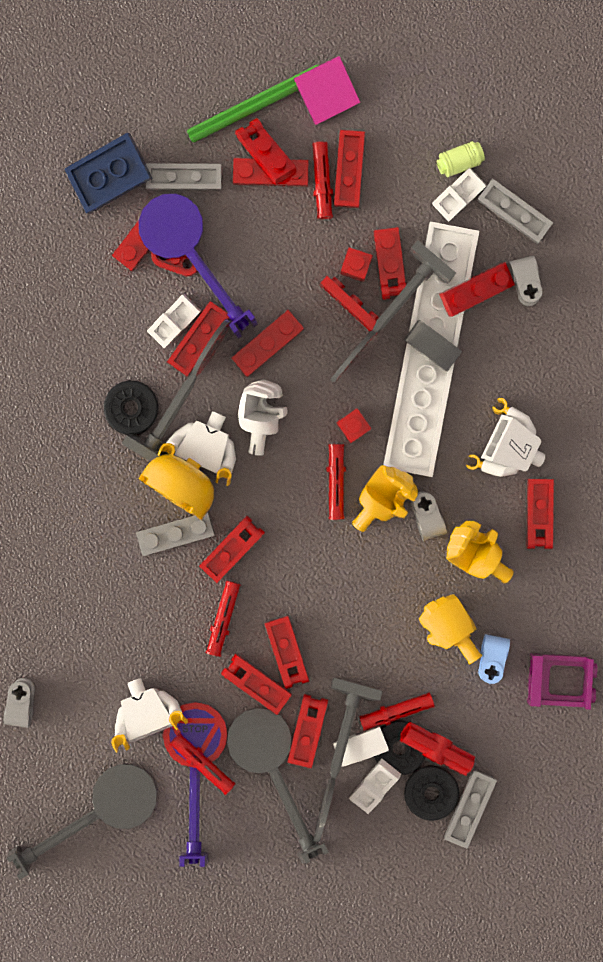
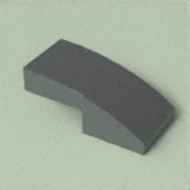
[404,320,462,372]

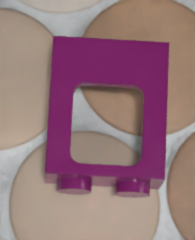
[527,653,597,710]

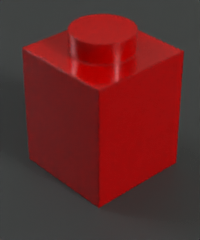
[340,247,373,282]
[336,408,371,444]

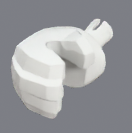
[238,379,288,455]

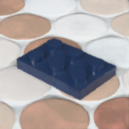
[64,133,153,214]

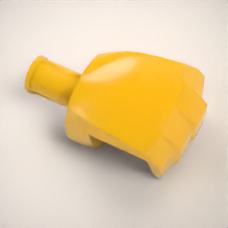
[352,465,418,532]
[446,521,514,583]
[419,594,482,664]

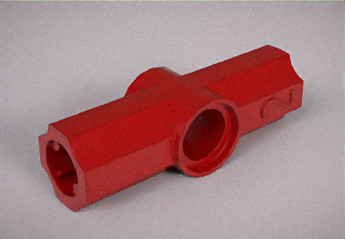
[400,722,475,776]

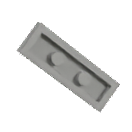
[146,163,222,190]
[477,178,553,244]
[136,512,215,556]
[444,769,497,849]

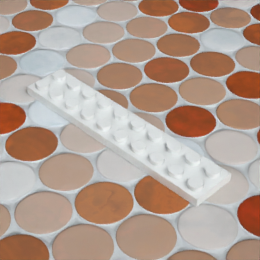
[383,222,479,477]

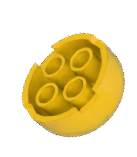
[138,455,214,520]

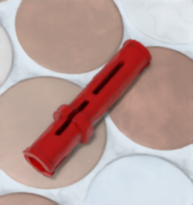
[312,142,333,219]
[326,444,346,520]
[206,580,241,657]
[359,692,435,731]
[169,733,236,795]

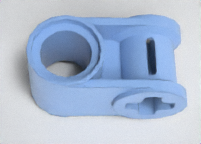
[478,634,510,684]

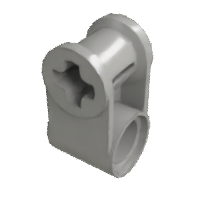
[509,255,542,306]
[411,491,447,541]
[3,678,35,728]

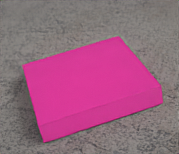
[293,56,360,125]

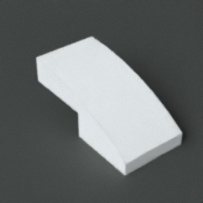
[432,168,487,222]
[147,294,202,348]
[333,726,389,767]
[349,759,401,814]

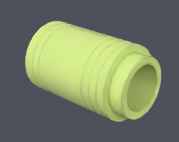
[436,141,485,177]

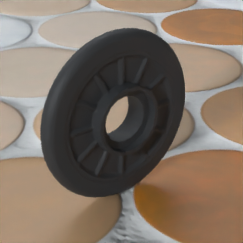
[104,380,158,435]
[374,721,425,775]
[404,766,459,821]

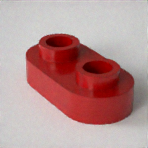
[151,252,198,277]

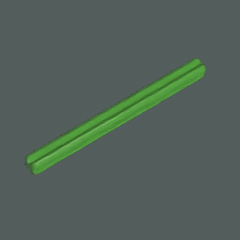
[187,65,319,142]

